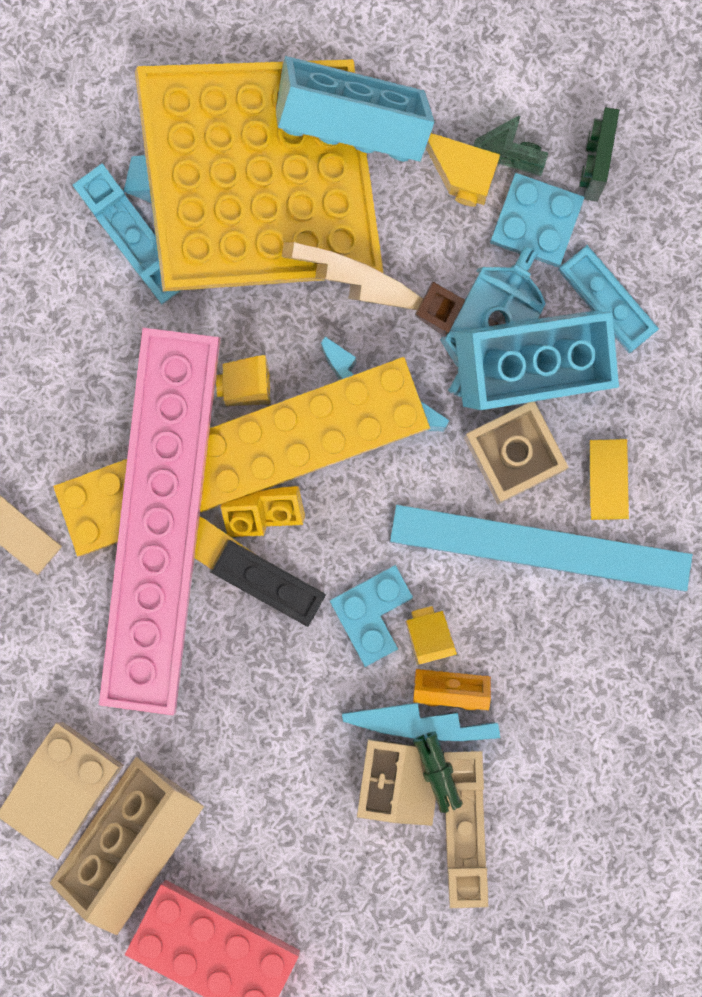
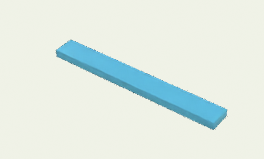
[390,505,693,592]

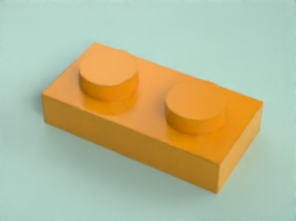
[413,669,491,710]

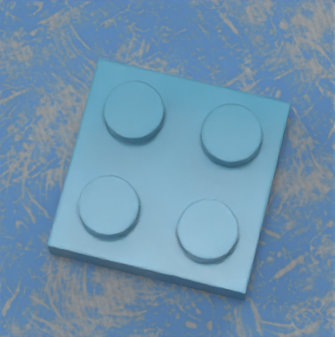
[490,173,585,268]

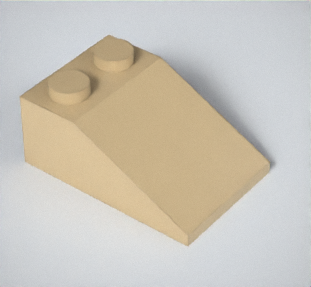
[0,722,124,860]

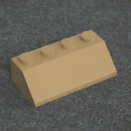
[49,757,204,935]

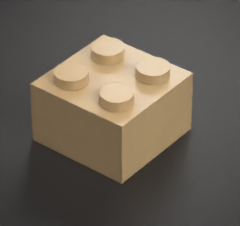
[464,401,569,505]

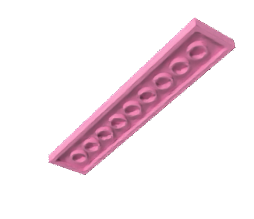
[99,328,221,715]

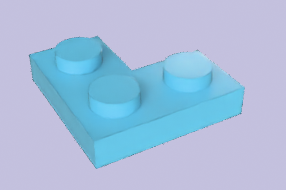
[330,565,413,667]

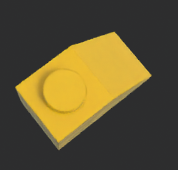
[426,133,500,207]
[216,355,271,406]
[405,606,457,665]

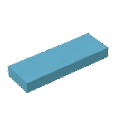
[558,245,659,354]

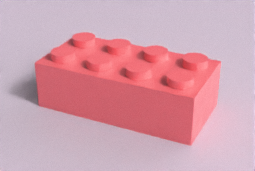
[125,880,300,997]

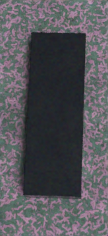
[209,539,326,627]

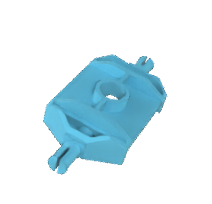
[440,246,546,398]

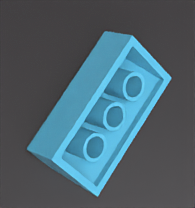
[276,56,435,162]

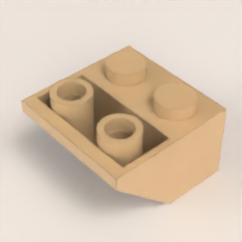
[357,739,443,826]

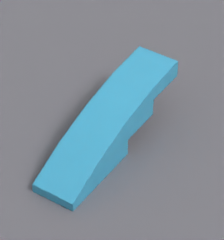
[342,703,500,741]

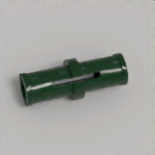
[413,732,463,813]

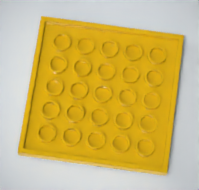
[135,59,384,292]

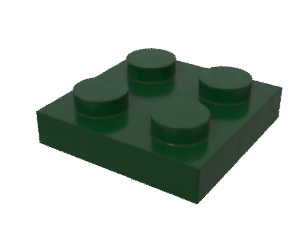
[579,107,620,202]

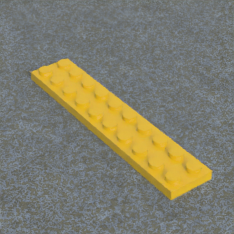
[53,357,431,557]

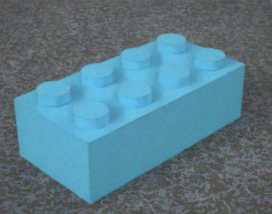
[455,311,619,410]

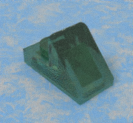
[473,116,548,176]

